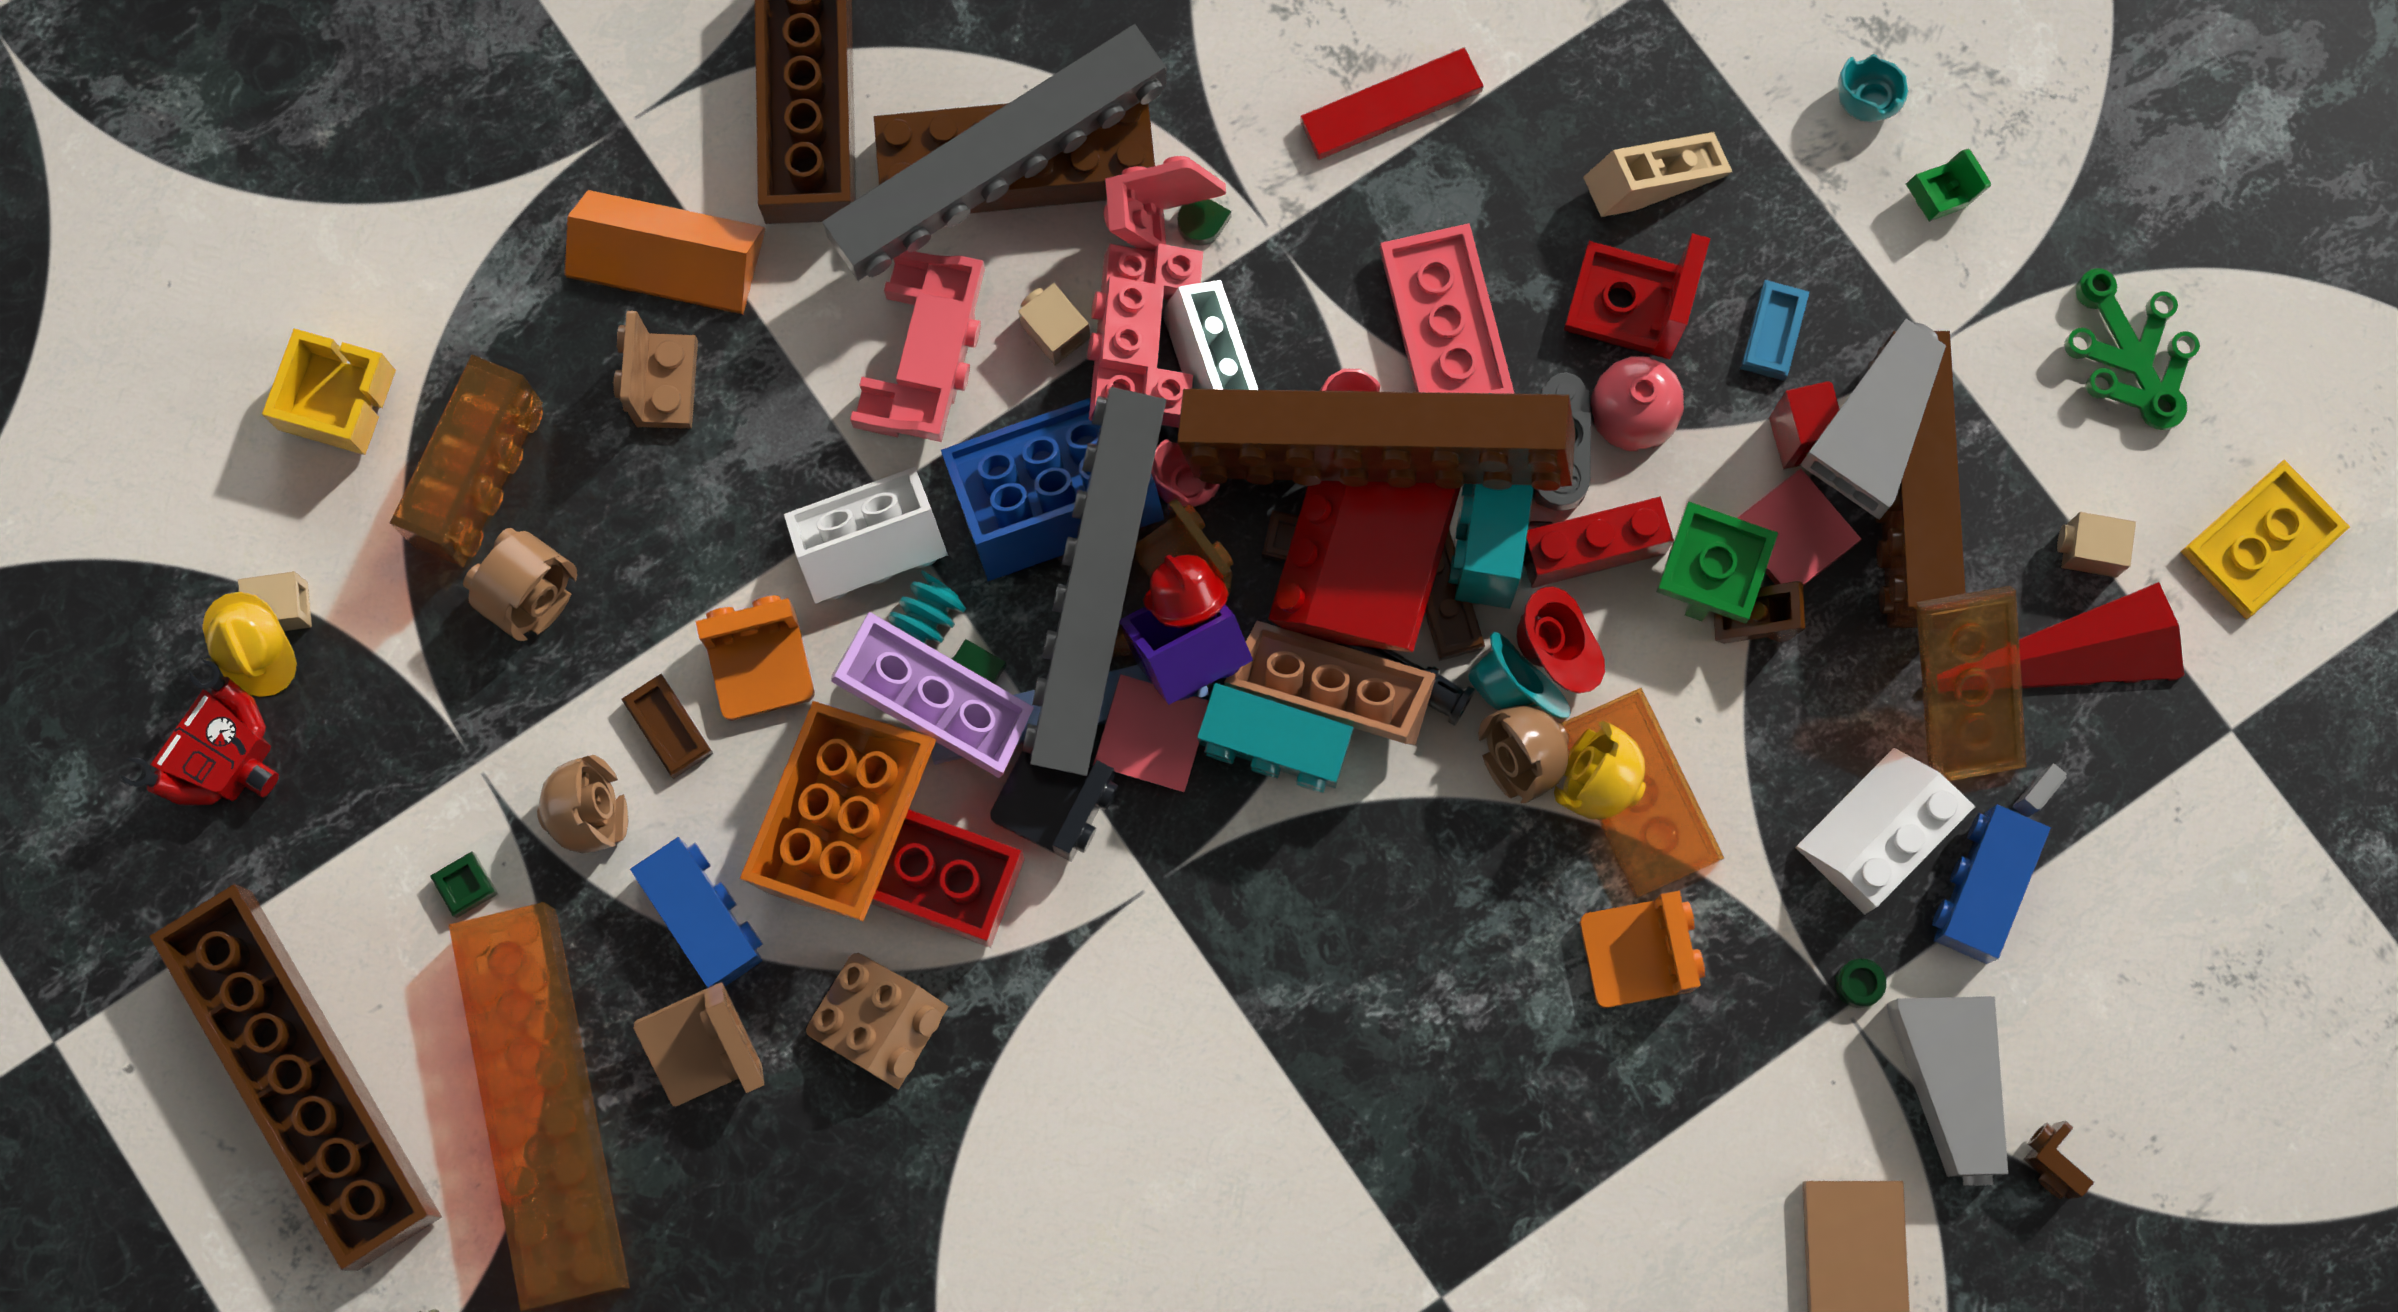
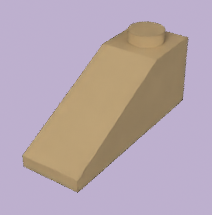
[1583,132,1732,217]

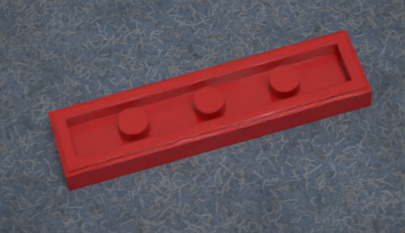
[1300,47,1484,161]

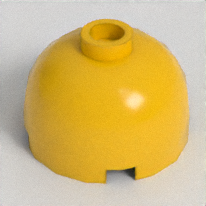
[1554,721,1646,820]

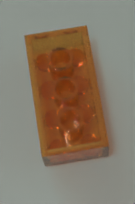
[390,355,543,568]

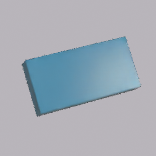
[1740,280,1809,381]

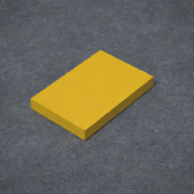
[2180,459,2350,620]

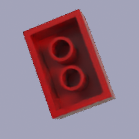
[871,809,1025,948]

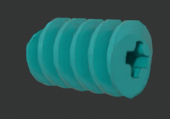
[888,570,966,645]

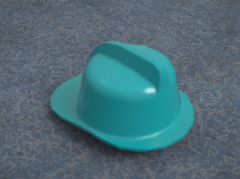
[1468,632,1571,719]

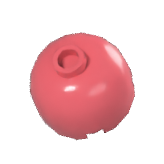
[1590,356,1684,451]

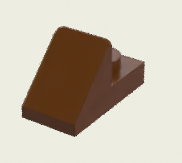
[1714,581,1805,644]

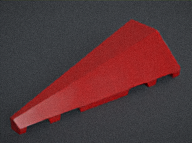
[1929,582,2184,692]

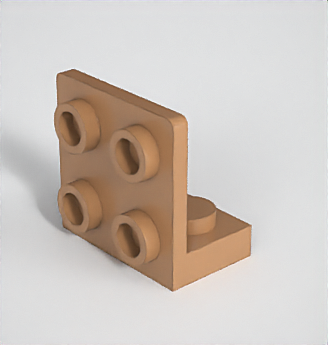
[614,311,698,429]
[634,982,764,1106]

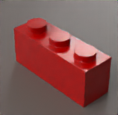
[1524,496,1674,588]

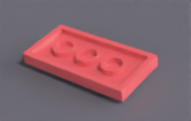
[1380,223,1515,394]

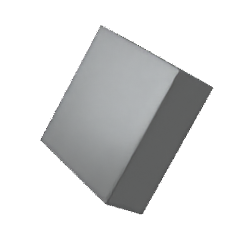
[2012,763,2067,817]

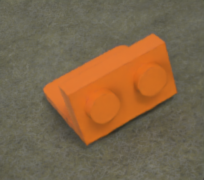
[695,595,815,721]
[1579,891,1705,1008]

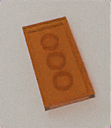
[1916,585,2027,781]
[1560,688,1724,899]

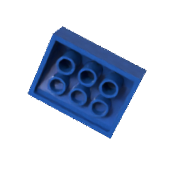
[941,398,1164,581]

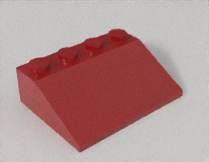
[1268,481,1461,652]

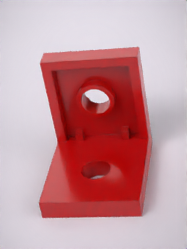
[1564,233,1710,360]

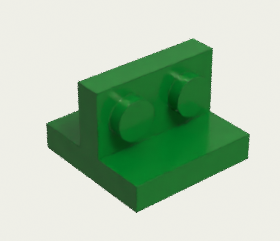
[1656,501,1778,624]

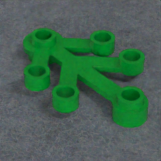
[2064,268,2200,430]

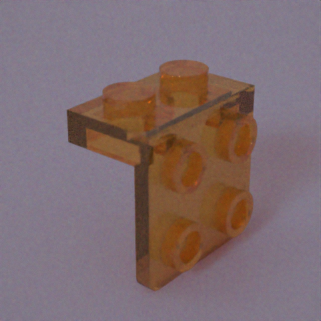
[1134,498,1233,595]

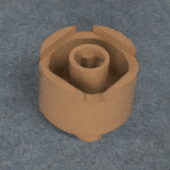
[463,528,577,641]

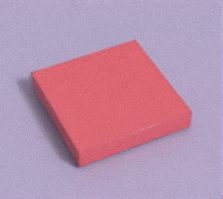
[1738,469,1861,586]
[1093,674,1209,792]

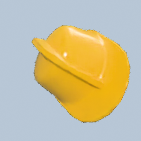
[202,592,297,697]

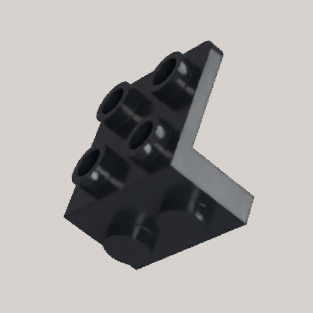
[990,752,1119,862]

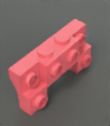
[1087,243,1203,428]
[850,250,985,442]

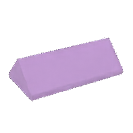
[831,612,1034,778]

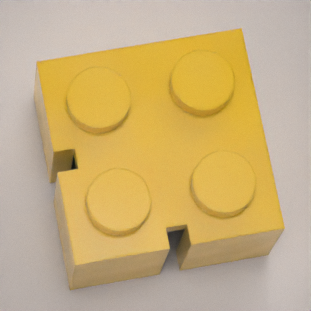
[262,328,396,455]

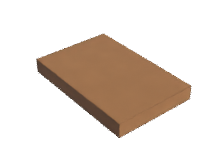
[1803,1181,1910,1312]

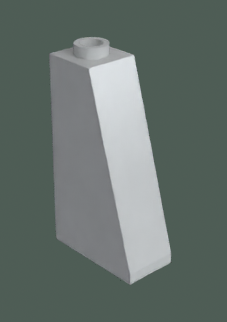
[1800,318,1946,520]
[1887,996,2008,1186]

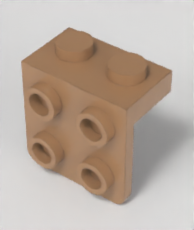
[806,953,949,1090]

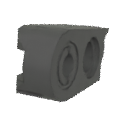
[1532,372,1591,511]

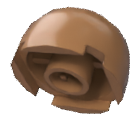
[1478,705,1569,804]
[537,755,629,853]

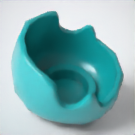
[1838,54,1909,122]

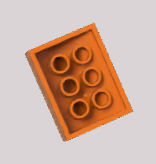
[740,701,936,921]

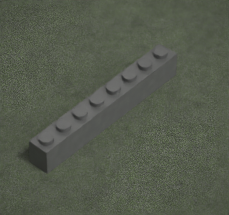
[822,24,1167,281]
[1022,387,1167,776]

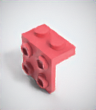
[1103,156,1226,252]

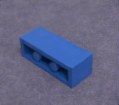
[1932,804,2051,964]
[630,837,763,988]

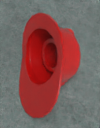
[1143,554,1229,628]
[1516,586,1605,694]

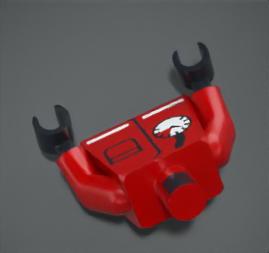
[119,657,279,805]

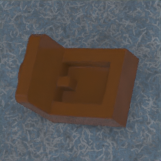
[2023,1121,2095,1199]

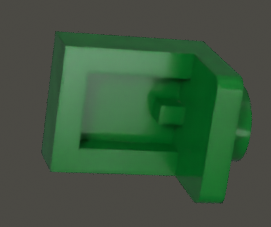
[1906,149,1991,222]

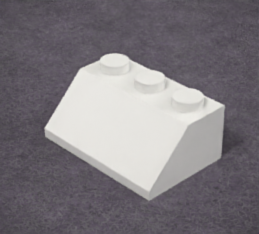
[784,467,948,604]
[1795,748,1975,915]

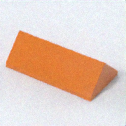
[565,190,765,314]

